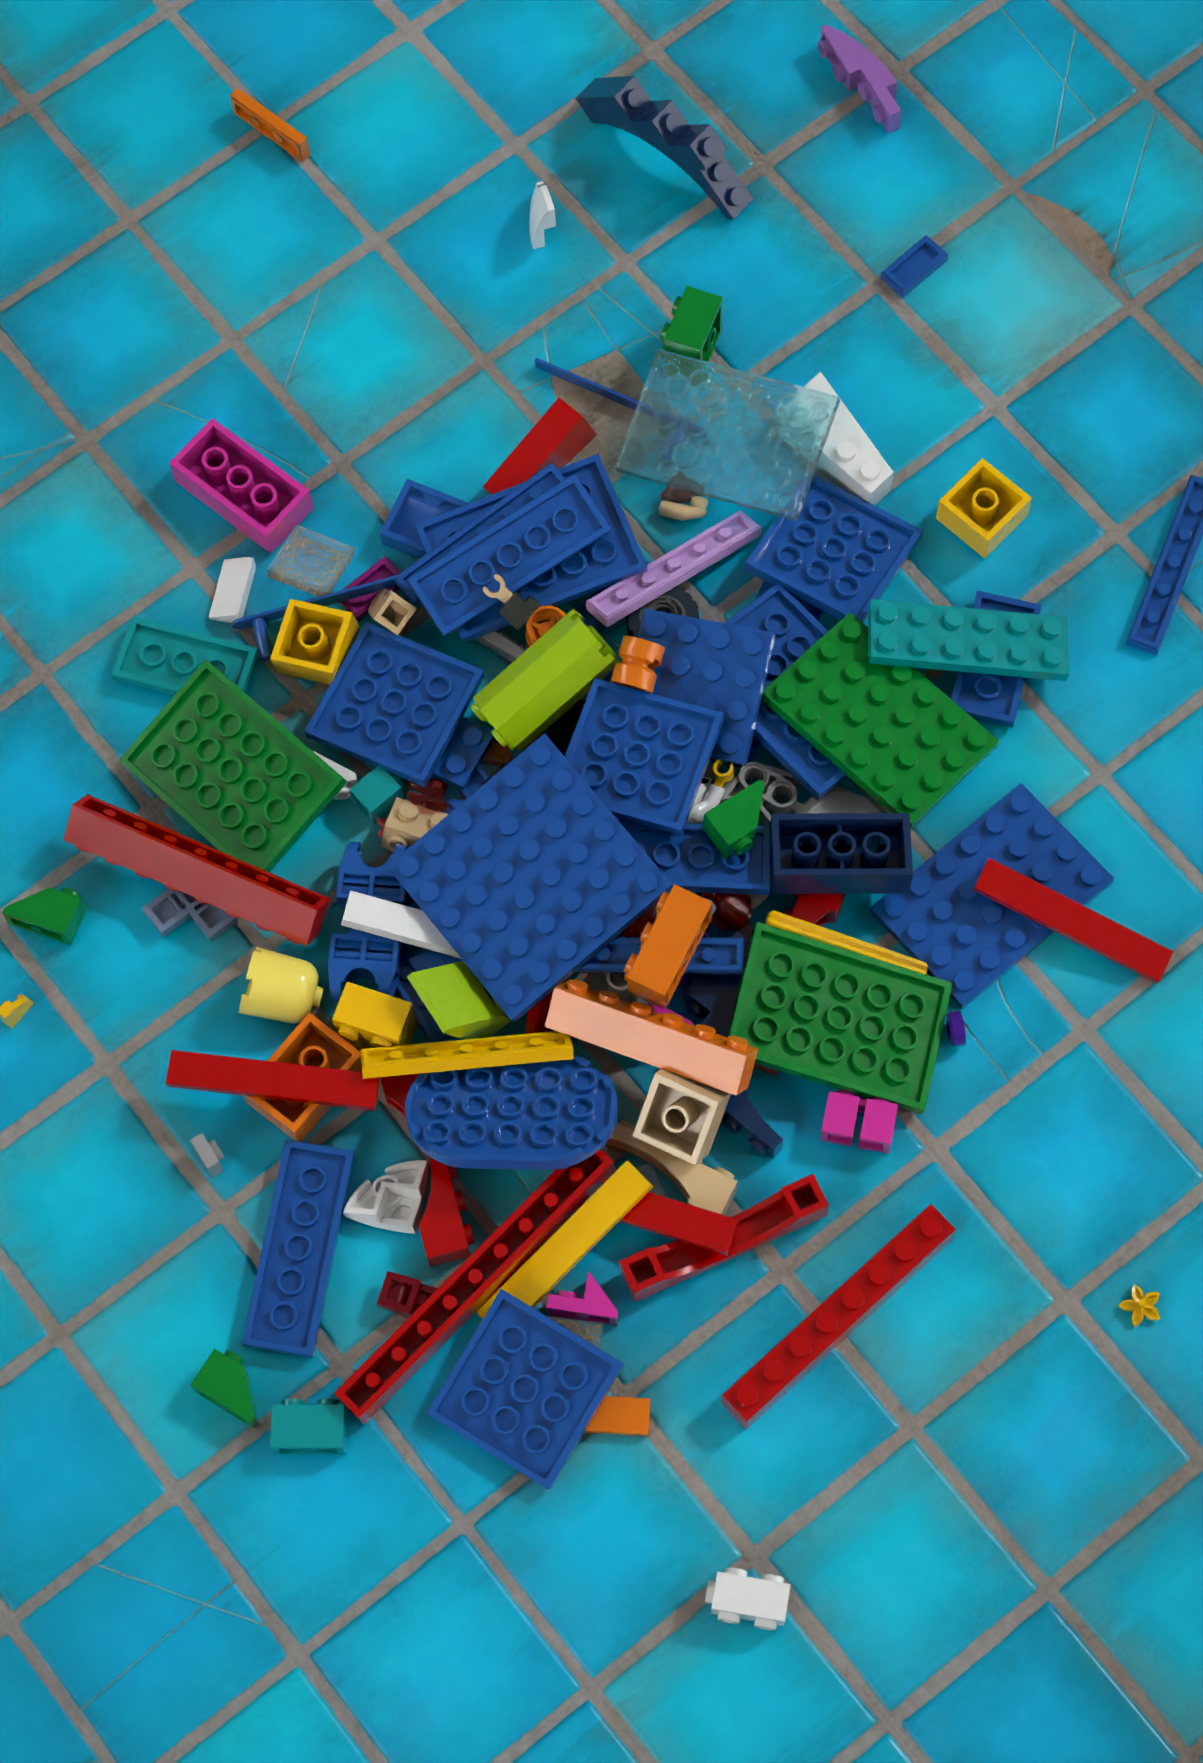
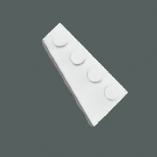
[775,372,893,506]

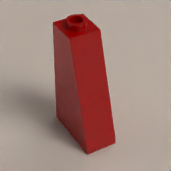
[483,397,597,495]

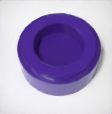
[946,1011,966,1047]

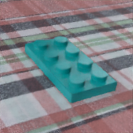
[111,616,259,695]

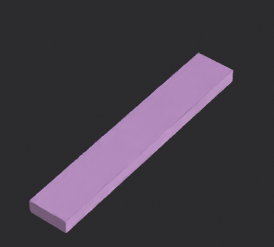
[586,510,761,627]

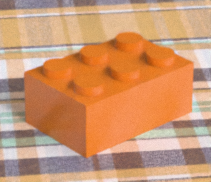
[624,884,712,1010]
[244,1012,362,1142]

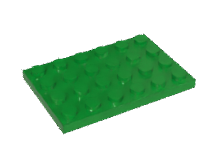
[761,612,1000,829]
[119,659,348,872]
[727,922,953,1114]

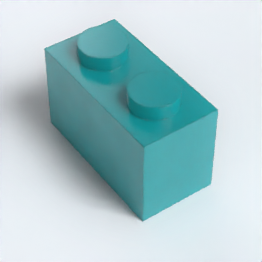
[270,1399,348,1454]

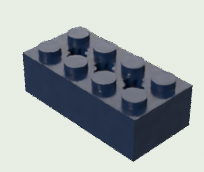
[770,813,913,894]

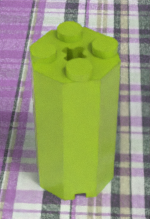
[470,609,621,751]

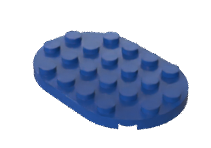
[405,1054,618,1170]

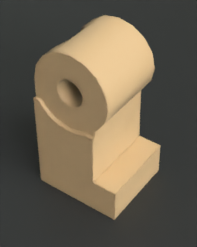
[368,588,417,636]

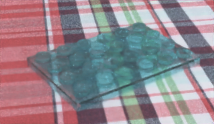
[614,349,840,521]

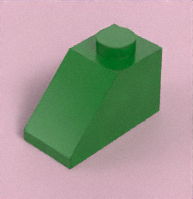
[702,779,765,859]
[2,887,87,945]
[191,1348,259,1429]

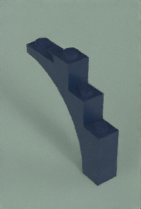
[575,76,754,219]
[684,931,783,1159]

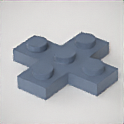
[142,884,238,942]

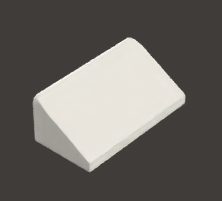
[209,557,256,624]

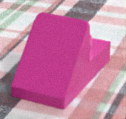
[546,1272,619,1326]

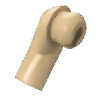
[659,496,709,521]

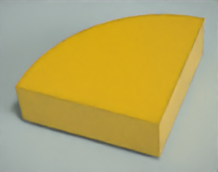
[0,994,34,1029]

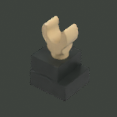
[483,574,540,630]

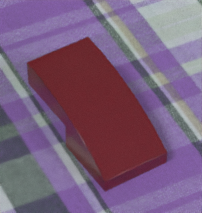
[376,1271,438,1318]

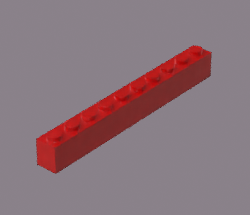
[334,1149,615,1425]

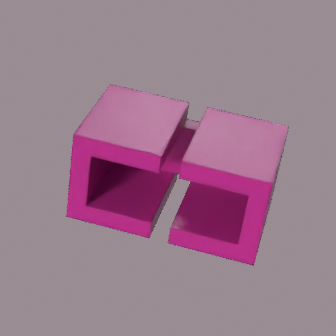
[820,1089,898,1154]

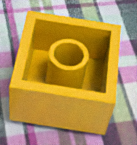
[936,458,1032,558]
[270,599,360,685]
[332,982,418,1051]

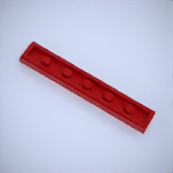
[973,858,1174,984]
[165,1050,380,1111]

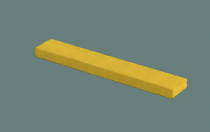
[360,1031,574,1079]
[477,1160,654,1319]

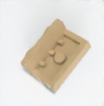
[380,797,448,852]

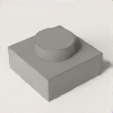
[190,1133,224,1178]

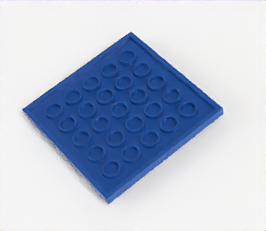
[387,733,673,1023]

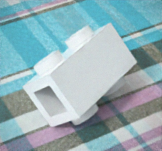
[705,1567,791,1631]

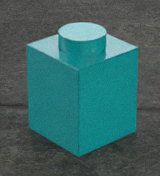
[349,766,404,824]

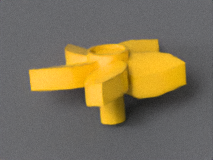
[1118,1284,1160,1328]

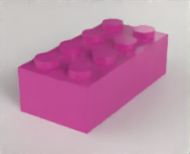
[169,418,314,554]

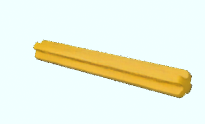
[765,910,928,974]

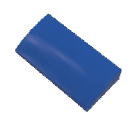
[379,479,469,559]

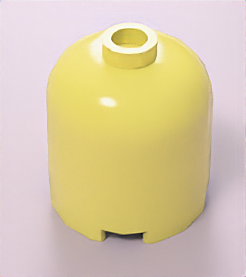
[239,947,324,1023]

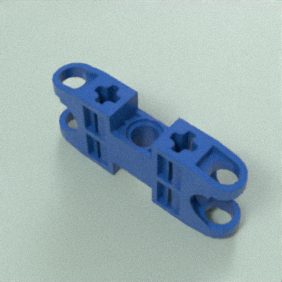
[328,841,409,1002]

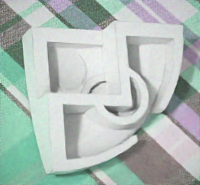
[529,181,556,249]
[343,1160,429,1234]

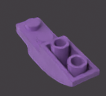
[817,25,901,134]

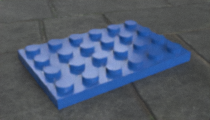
[415,453,648,643]
[725,583,848,801]
[870,783,1114,1009]

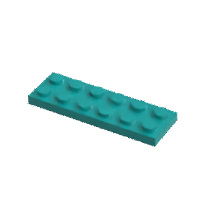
[868,599,1069,681]

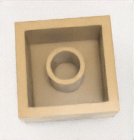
[632,1069,731,1165]

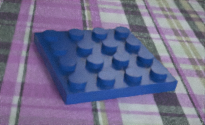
[744,472,923,624]
[638,609,776,766]
[304,622,485,787]
[565,678,724,836]
[426,1289,624,1490]

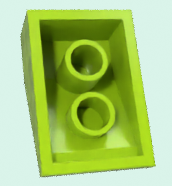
[407,961,512,1039]

